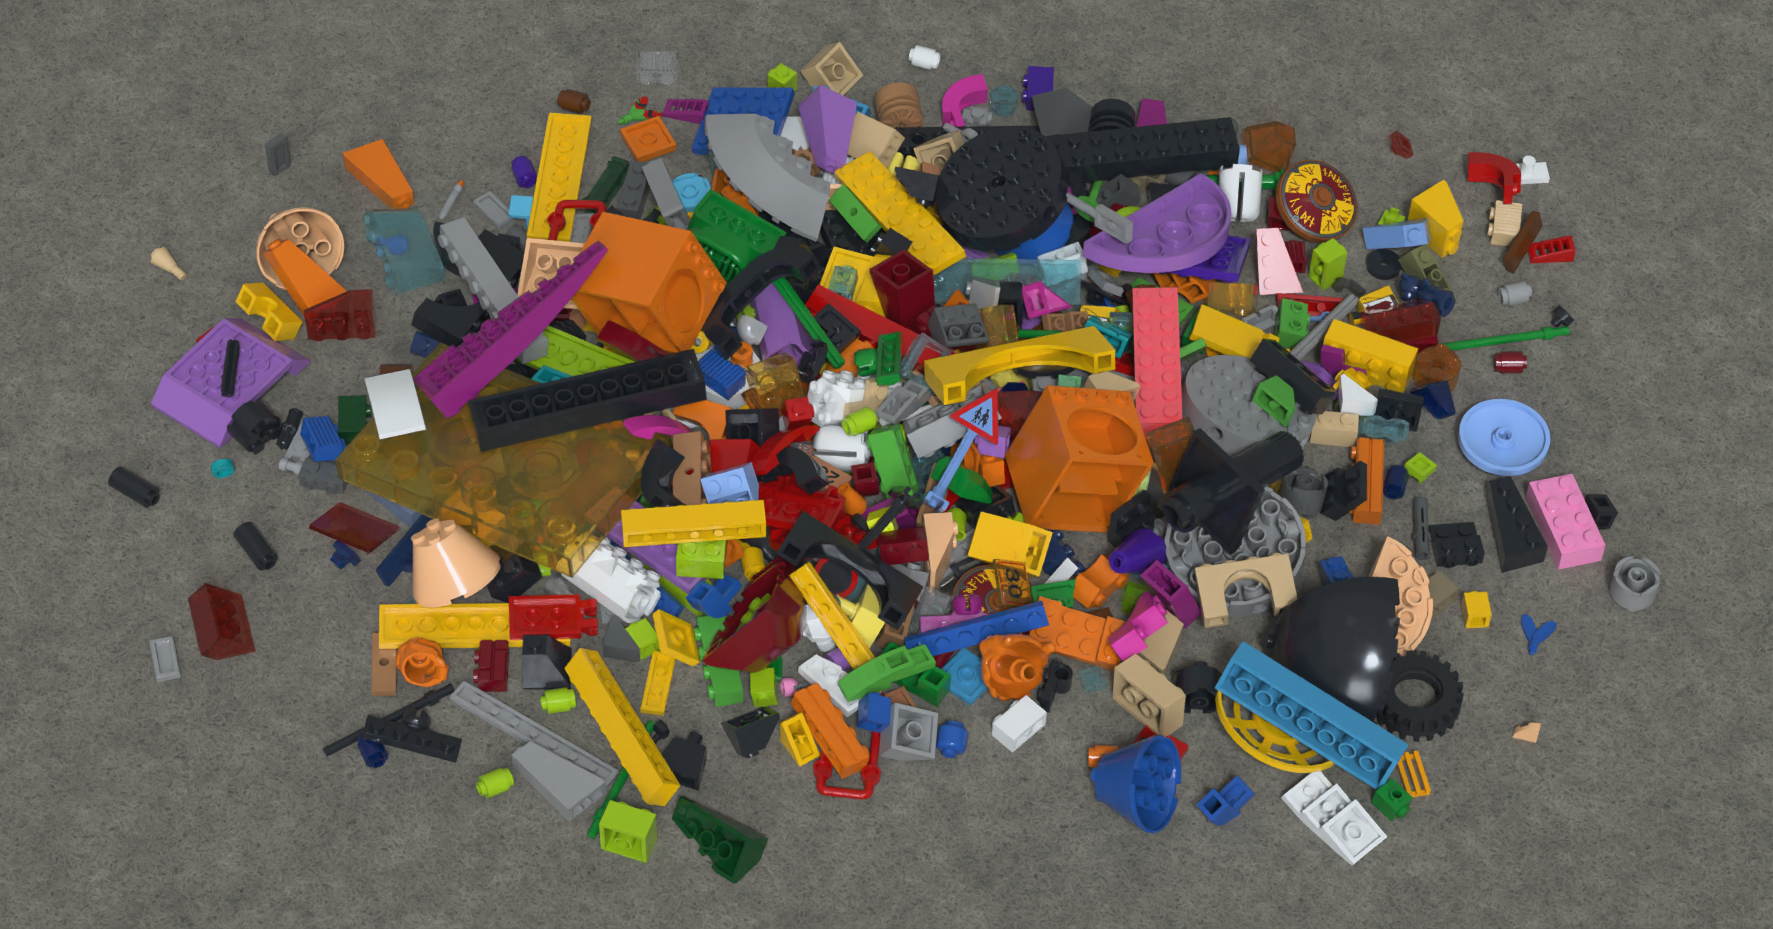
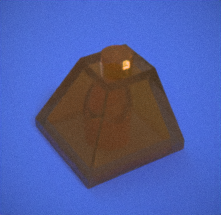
[1245,121,1296,172]

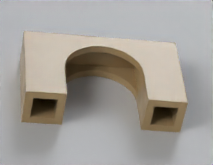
[1195,553,1298,628]

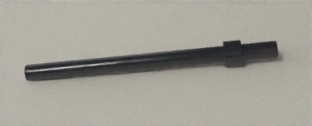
[322,683,455,757]

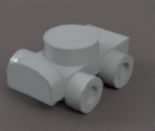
[962,107,993,126]

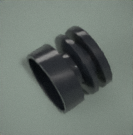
[1089,98,1136,132]

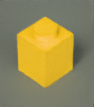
[1461,591,1492,628]

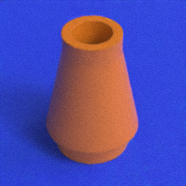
[838,483,867,516]

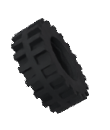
[1376,650,1464,742]

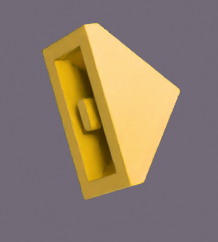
[780,712,820,766]

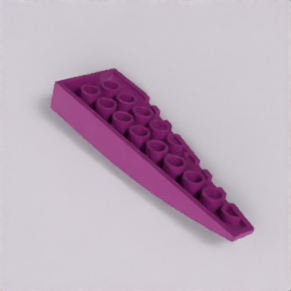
[413,241,608,419]

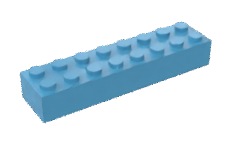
[1215,641,1409,790]

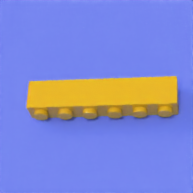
[621,500,766,547]

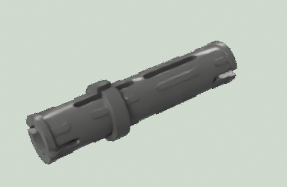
[1413,497,1431,560]

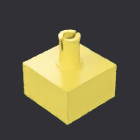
[835,584,885,649]

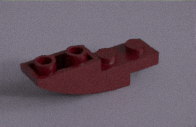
[596,320,668,362]

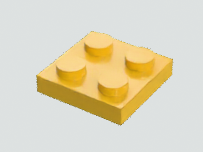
[652,609,700,666]

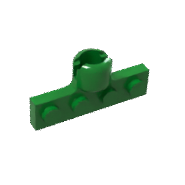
[854,331,903,386]

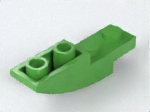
[838,644,936,702]

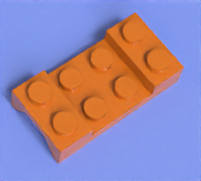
[1028,596,1126,670]

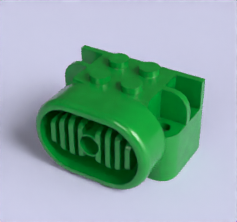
[687,189,787,286]

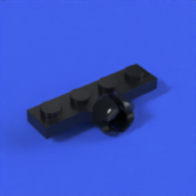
[361,709,462,763]

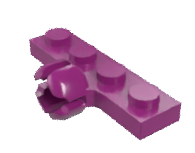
[920,594,998,633]

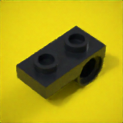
[1037,660,1073,713]

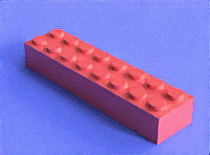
[1133,287,1183,441]

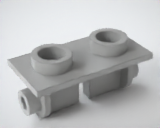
[1239,304,1278,331]

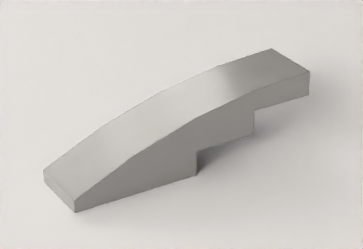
[875,373,935,424]

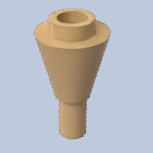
[151,247,187,280]

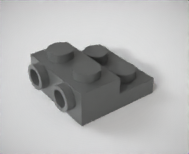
[298,452,358,494]

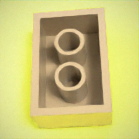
[1113,653,1186,737]

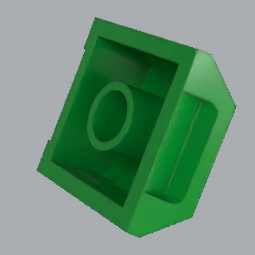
[931,456,993,504]

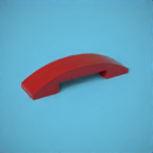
[751,425,820,476]

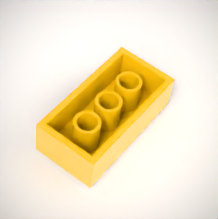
[1320,319,1418,393]

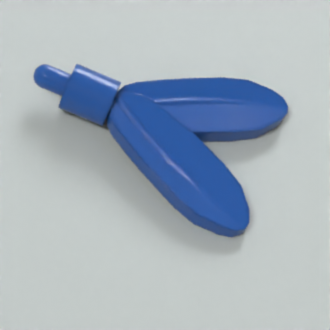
[1521,614,1557,655]

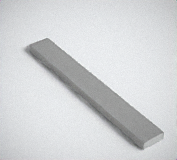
[450,680,620,790]

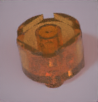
[1413,344,1461,397]

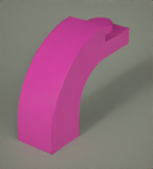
[941,74,988,127]

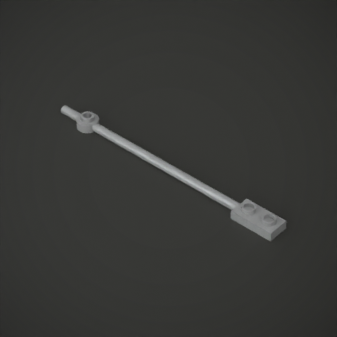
[943,123,1133,244]

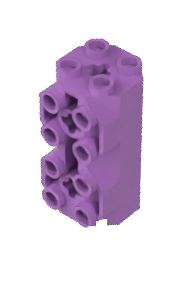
[750,283,813,378]

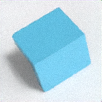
[508,195,533,229]

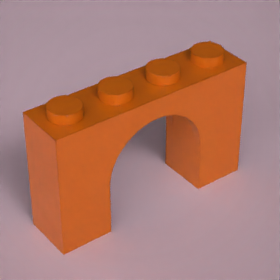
[671,400,732,489]

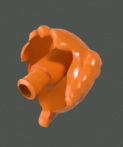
[979,634,1056,702]

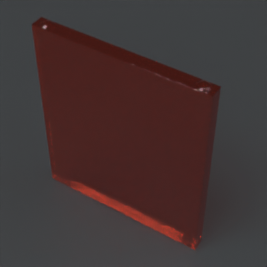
[309,502,400,554]

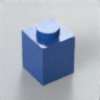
[857,692,891,733]

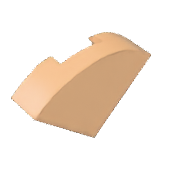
[1513,722,1541,743]

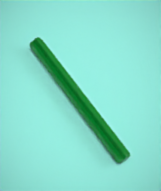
[772,277,845,369]

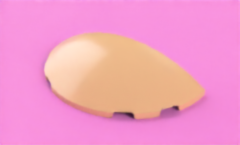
[1369,536,1433,660]

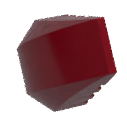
[702,556,807,673]

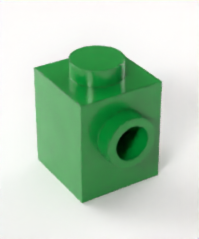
[1371,778,1413,822]

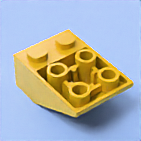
[967,512,1053,579]

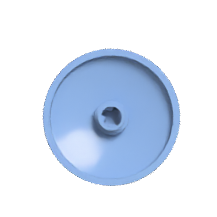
[1458,399,1550,476]

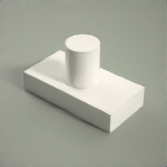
[1516,156,1550,184]

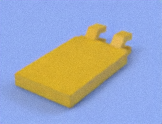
[1189,304,1280,358]

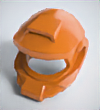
[396,637,449,687]

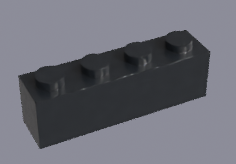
[1249,338,1337,415]

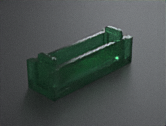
[582,156,629,214]

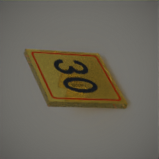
[993,559,1032,607]

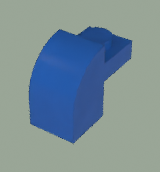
[686,574,742,618]
[1196,775,1255,826]

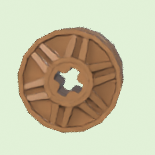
[875,82,924,128]

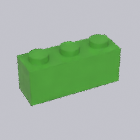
[867,423,919,499]

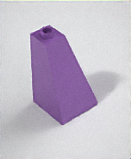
[799,85,857,174]

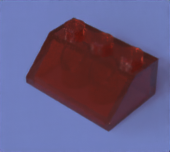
[1360,300,1441,343]
[188,583,255,660]

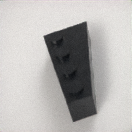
[1486,476,1548,573]

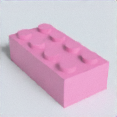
[1525,474,1606,570]

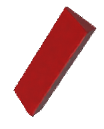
[1276,293,1344,316]

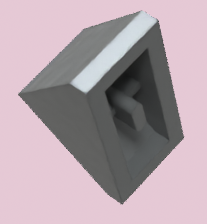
[603,616,640,663]

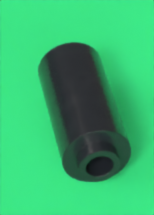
[108,466,160,508]
[233,522,277,570]

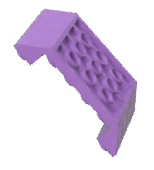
[151,318,310,448]

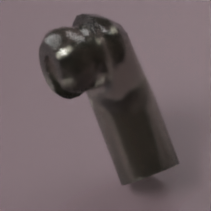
[1332,277,1366,299]

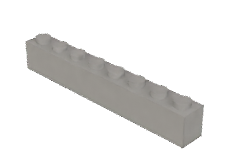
[438,217,548,364]

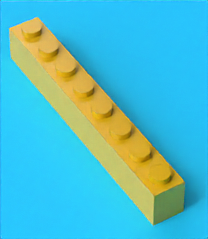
[564,648,681,806]

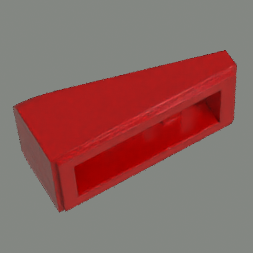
[1527,236,1576,264]

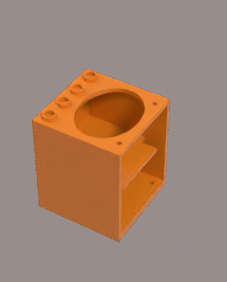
[571,212,727,354]
[1005,385,1154,533]

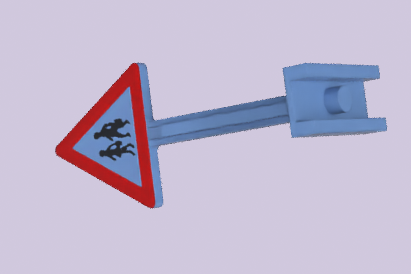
[919,389,998,513]

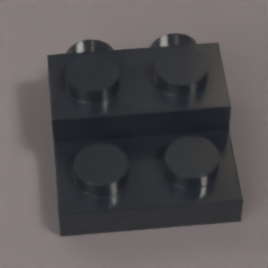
[1372,388,1424,432]
[1321,460,1367,521]
[954,485,1015,529]
[1108,489,1156,548]
[1429,522,1485,568]

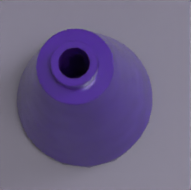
[1109,528,1167,574]

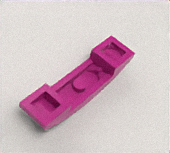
[623,415,693,440]

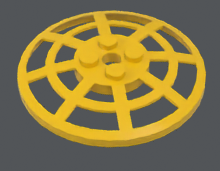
[1215,690,1335,773]

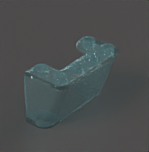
[363,208,445,295]

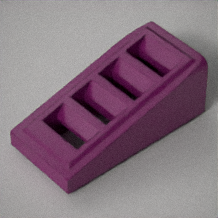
[662,99,709,124]

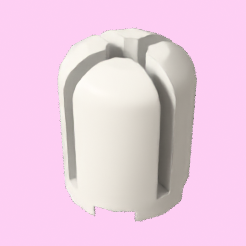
[1219,164,1263,223]
[813,425,873,472]

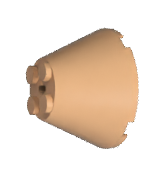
[256,207,344,290]
[411,518,501,608]

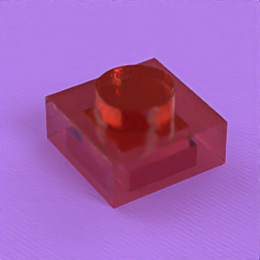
[1390,130,1414,159]

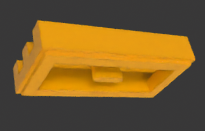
[1396,750,1431,797]

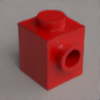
[781,397,814,429]

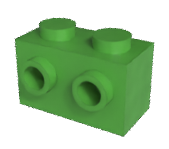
[1274,298,1310,349]

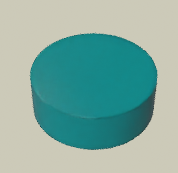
[210,459,235,479]

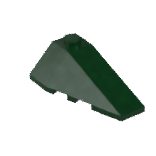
[672,796,768,884]

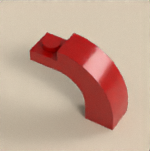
[1468,152,1521,204]

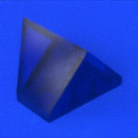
[1410,381,1456,420]

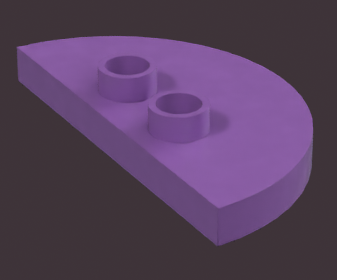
[1083,173,1231,273]

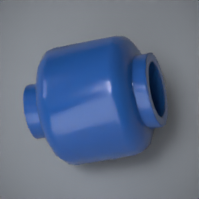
[936,721,969,758]

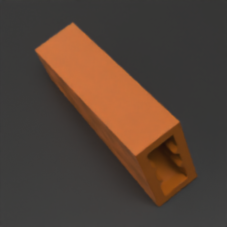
[342,139,414,212]
[263,239,348,320]

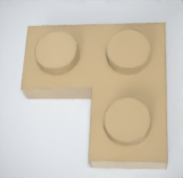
[843,378,889,423]

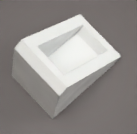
[1338,374,1378,416]

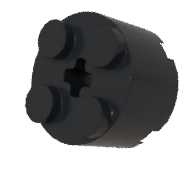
[227,399,282,455]
[1174,661,1223,714]

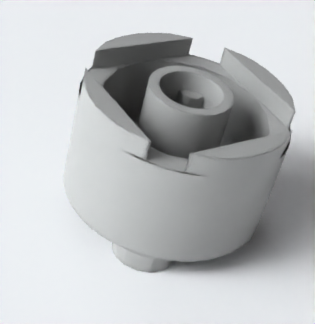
[1609,556,1660,612]

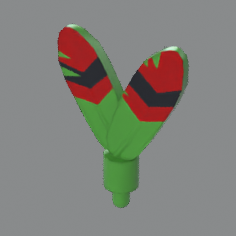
[618,96,662,124]

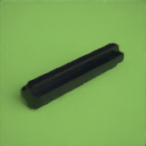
[221,339,240,397]

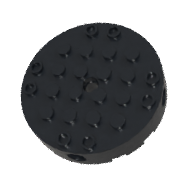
[936,126,1070,252]

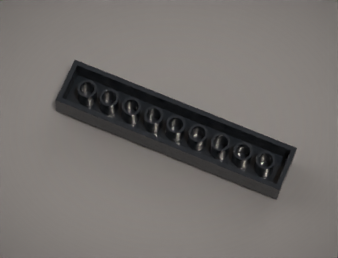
[1046,117,1240,184]
[468,349,707,452]

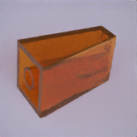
[1145,416,1195,494]

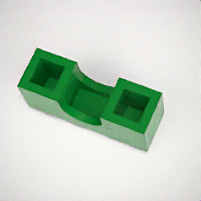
[879,641,951,707]

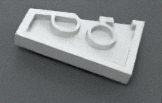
[798,655,882,718]

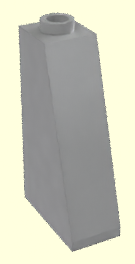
[642,158,690,230]
[512,741,606,822]

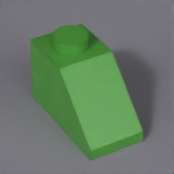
[1252,375,1296,427]

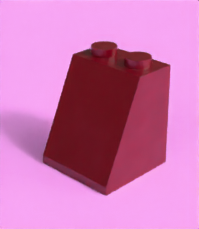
[869,249,935,328]

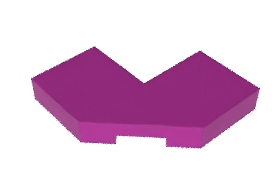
[1321,345,1367,377]

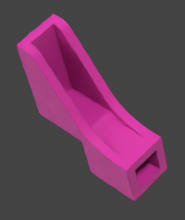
[1108,591,1168,662]

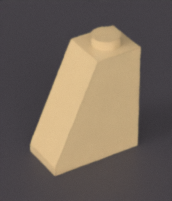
[1137,610,1184,676]

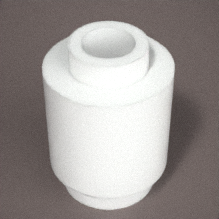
[908,45,941,70]

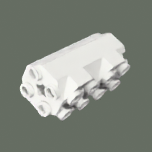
[807,370,903,427]
[557,533,661,623]

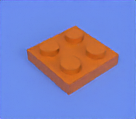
[620,116,677,162]

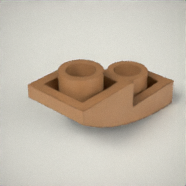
[1042,311,1088,332]

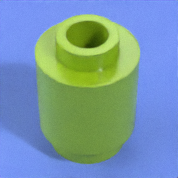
[841,407,877,436]
[540,687,576,714]
[476,768,514,799]

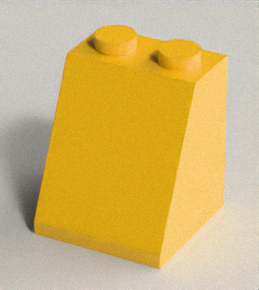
[1408,180,1464,258]

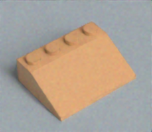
[517,238,585,310]

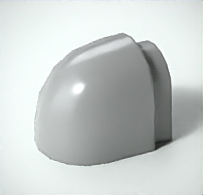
[736,315,768,345]

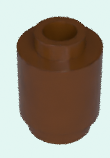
[557,89,591,115]

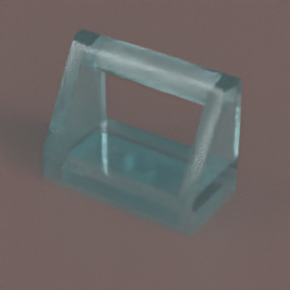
[901,333,952,391]

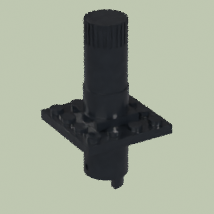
[1157,428,1304,555]

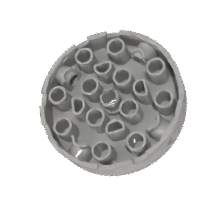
[1181,355,1316,457]
[1165,486,1306,617]

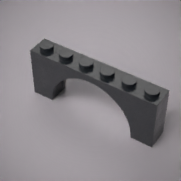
[411,229,524,348]
[776,511,923,630]

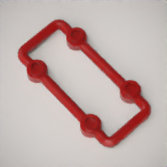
[547,200,606,241]
[813,692,886,800]

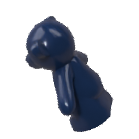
[1399,273,1456,317]

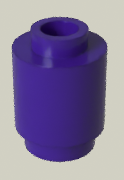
[511,156,537,188]

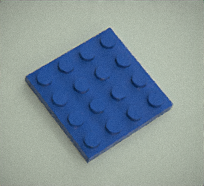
[692,87,795,155]

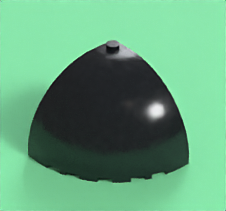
[1263,577,1400,724]

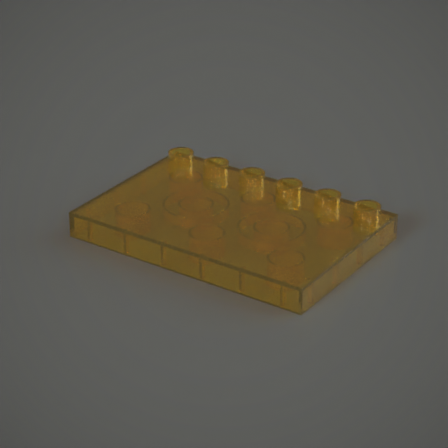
[335,342,672,578]

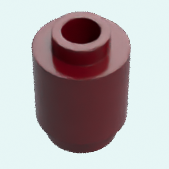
[1494,351,1527,374]

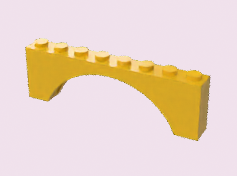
[924,326,1115,405]

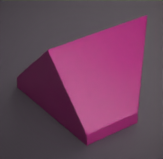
[1022,281,1072,320]

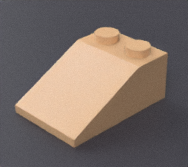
[923,512,958,598]

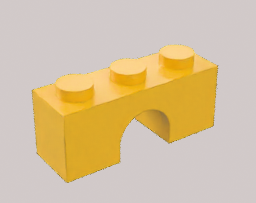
[235,282,303,341]

